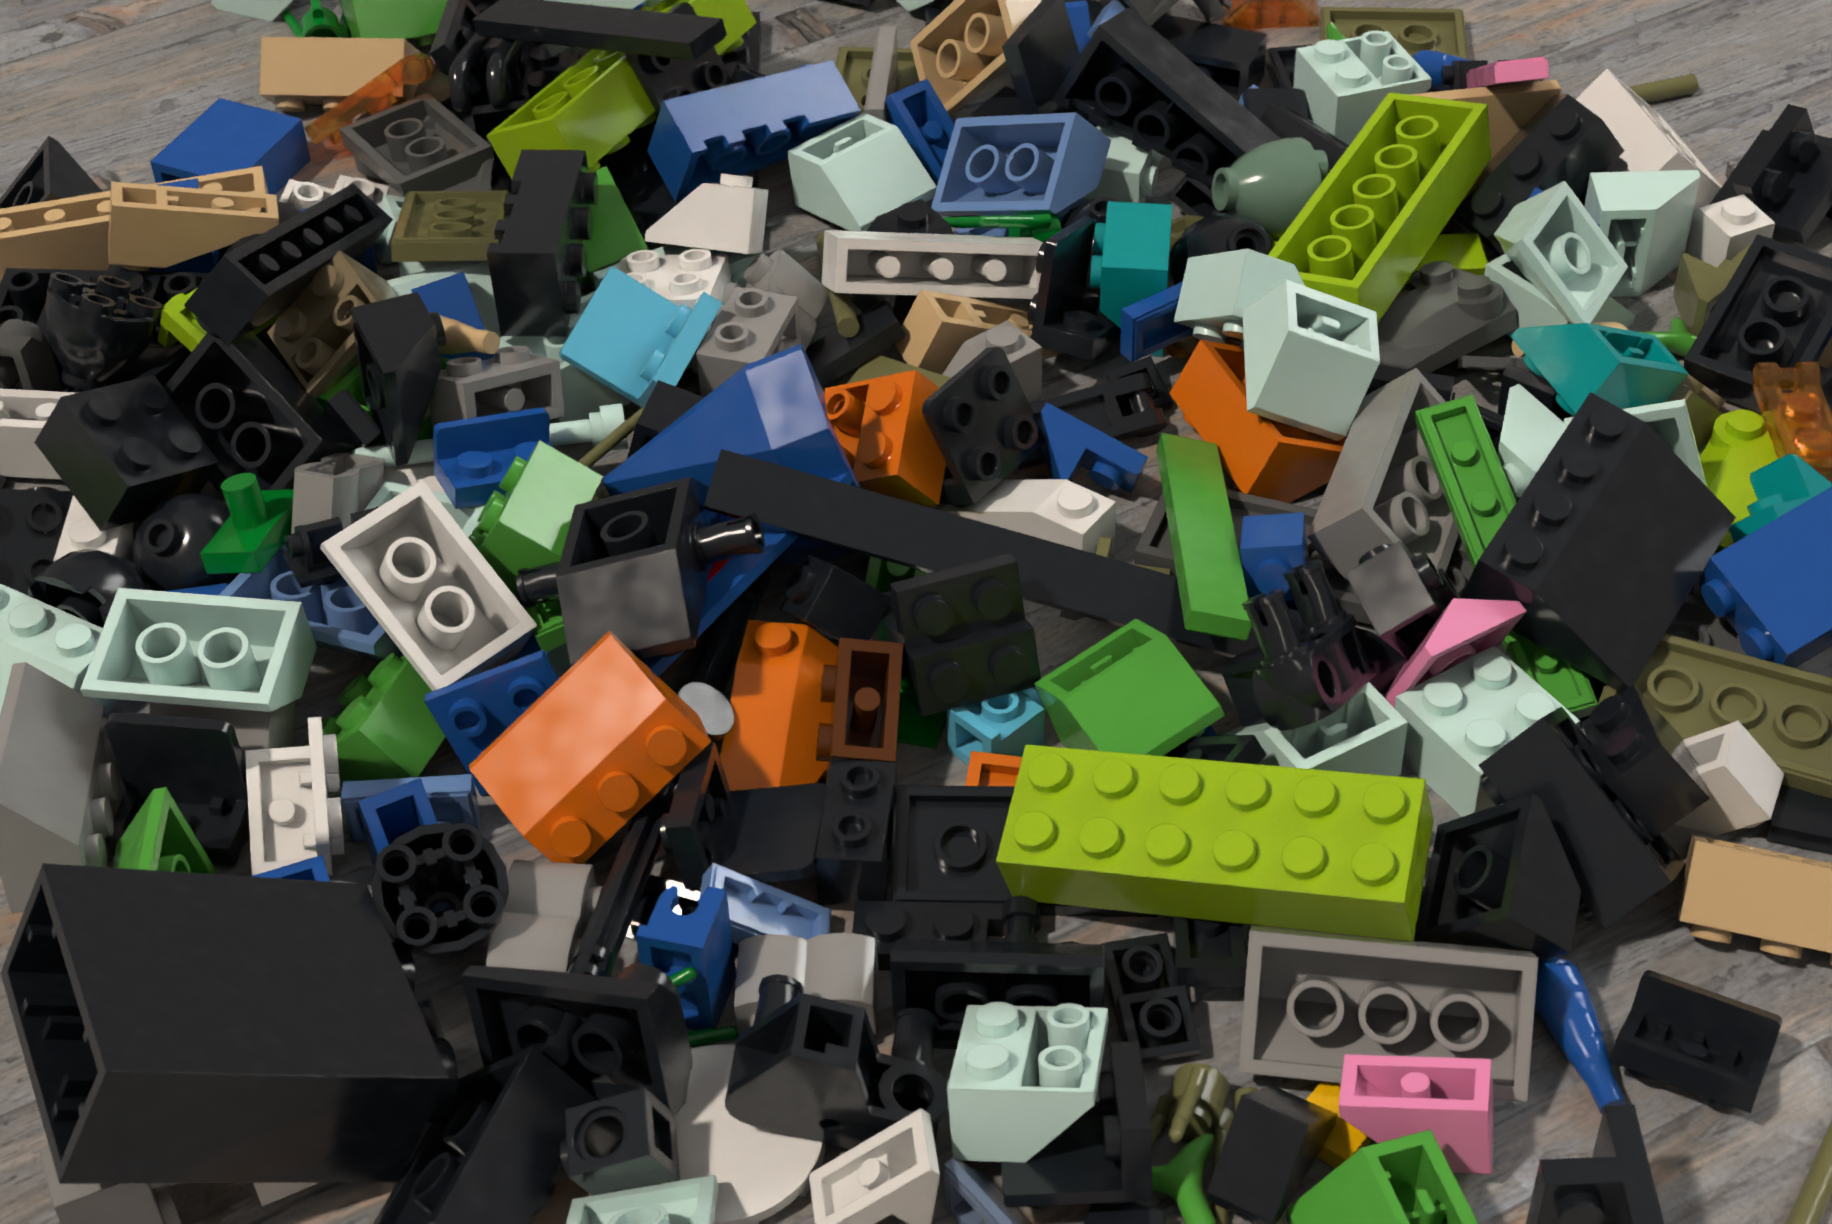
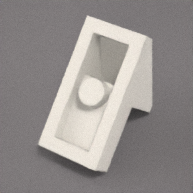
[809,1108,940,1224]

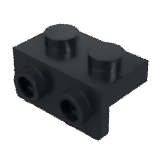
[1610,970,1782,1113]

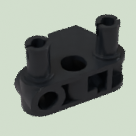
[1220,559,1377,731]
[725,974,948,1149]

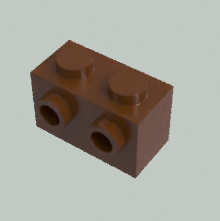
[816,638,903,784]

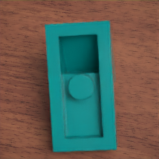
[1729,454,1832,543]

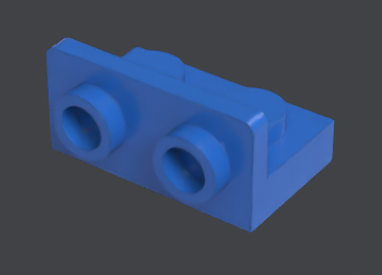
[433,407,552,509]

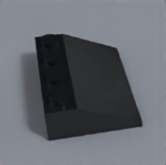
[1461,392,1736,693]

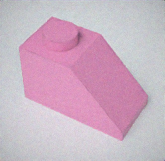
[1339,1054,1494,1174]

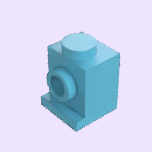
[946,687,1045,766]

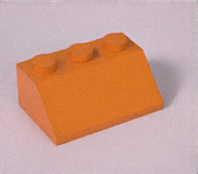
[1169,339,1348,503]
[468,631,711,864]

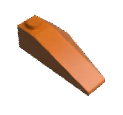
[720,620,838,791]

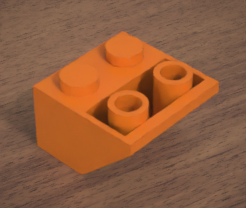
[824,370,946,507]

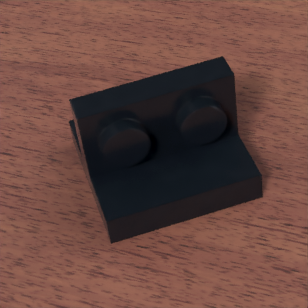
[1709,104,1832,245]
[1526,1105,1664,1224]

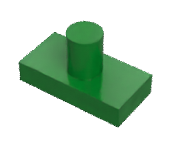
[200,473,293,574]

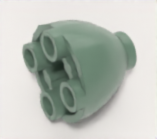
[1212,137,1328,241]

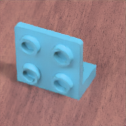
[559,267,723,408]

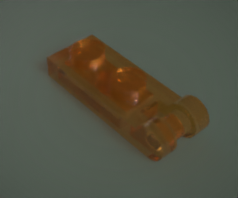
[304,53,435,146]
[1753,361,1832,483]

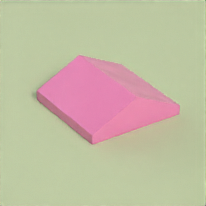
[1384,598,1526,708]

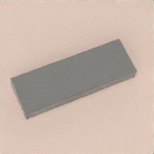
[864,26,898,122]

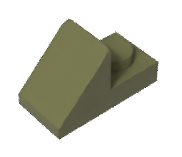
[1674,245,1751,336]

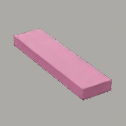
[1466,57,1549,89]

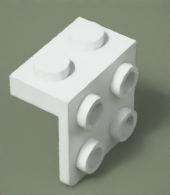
[617,249,739,341]
[245,717,345,876]

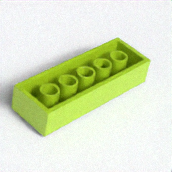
[486,0,757,179]
[1268,92,1492,324]
[996,744,1434,942]

